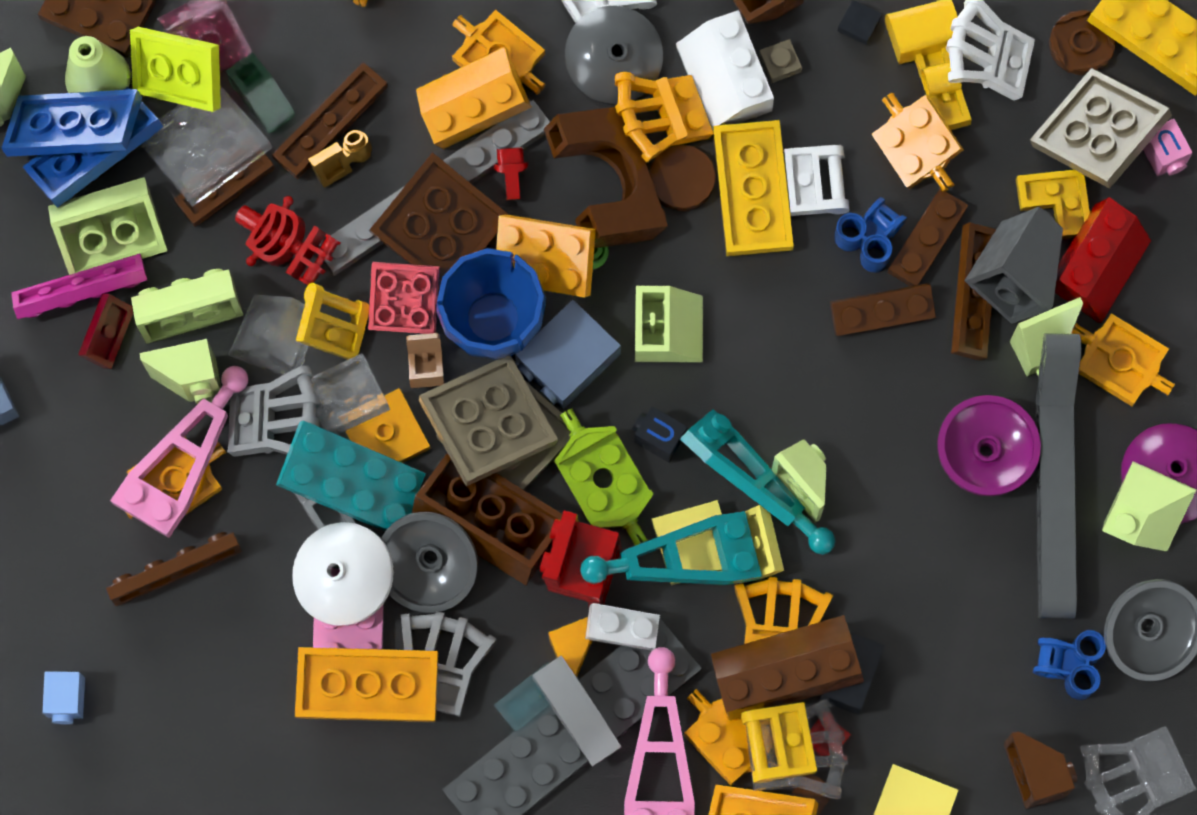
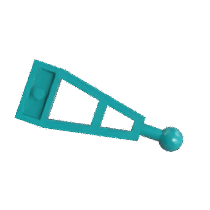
[680,409,836,555]
[580,511,762,585]

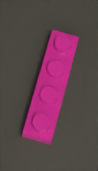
[11,253,147,319]

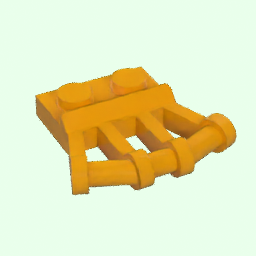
[615,72,714,163]
[734,577,834,644]

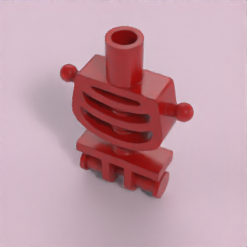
[235,196,341,285]

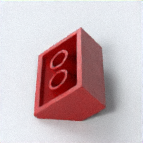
[1055,197,1151,324]

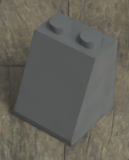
[964,206,1063,324]

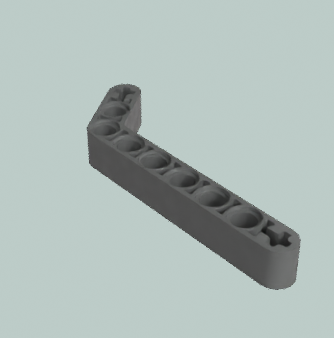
[1036,333,1081,619]

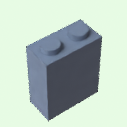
[515,300,621,410]

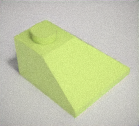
[1010,297,1083,377]
[772,439,826,523]
[1102,461,1196,551]

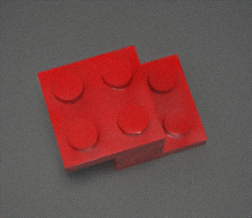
[540,510,622,607]

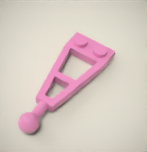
[110,366,249,538]
[624,647,695,815]

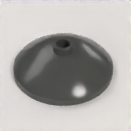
[565,6,663,105]
[381,512,478,613]
[1104,579,1197,681]

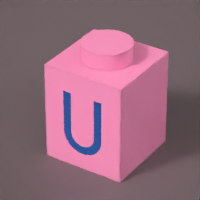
[1143,119,1193,177]

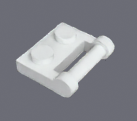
[784,145,850,216]

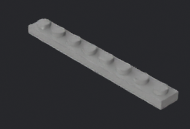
[318,100,550,276]

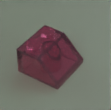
[157,0,253,72]

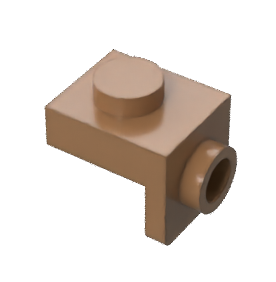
[406,333,444,388]

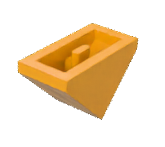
[548,617,593,677]

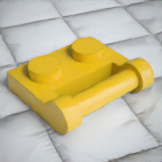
[296,283,369,361]
[741,702,817,783]

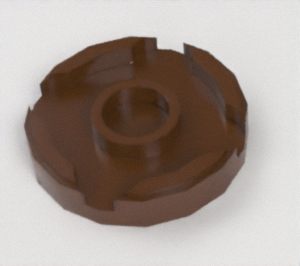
[1049,10,1116,76]
[650,145,715,211]

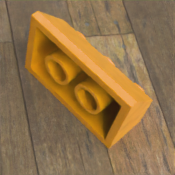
[416,47,532,149]

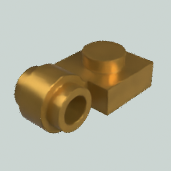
[309,130,372,188]

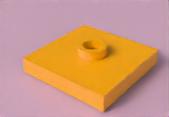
[339,388,431,463]

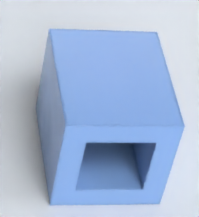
[43,672,85,724]

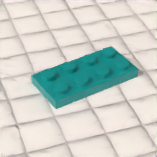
[276,420,426,531]

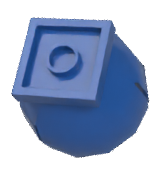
[436,248,547,360]

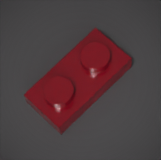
[78,294,134,369]

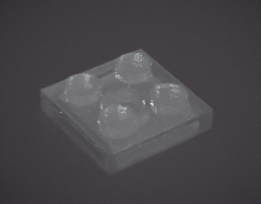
[311,353,390,435]

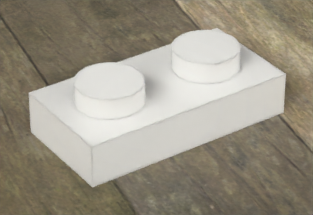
[585,603,660,651]

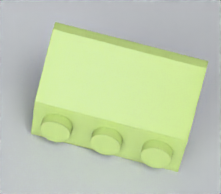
[48,177,168,275]
[131,269,243,344]

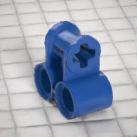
[834,197,907,273]
[1033,630,1106,700]

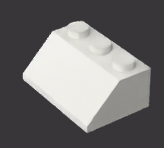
[676,10,774,131]

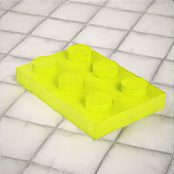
[130,27,221,112]

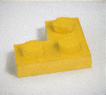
[1016,170,1090,239]

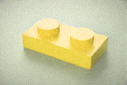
[745,505,784,581]

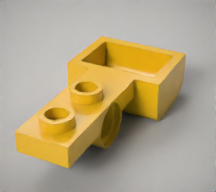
[885,0,972,130]

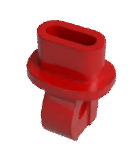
[494,147,528,200]

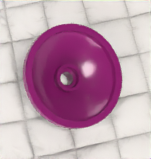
[937,395,1041,496]
[1121,423,1197,524]

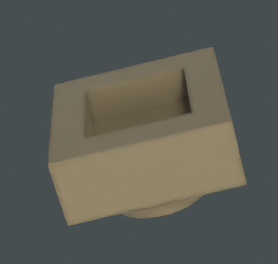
[759,39,802,84]

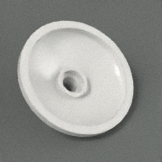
[292,522,394,626]

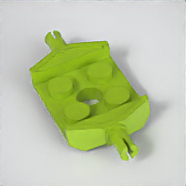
[554,408,654,546]

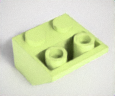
[635,286,703,362]

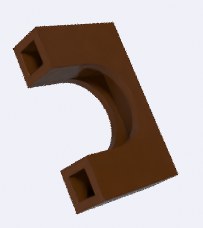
[544,107,668,249]

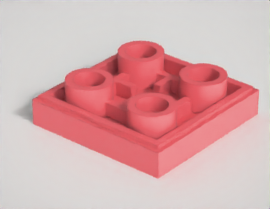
[368,262,440,334]

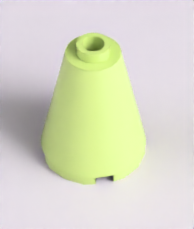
[65,36,131,93]

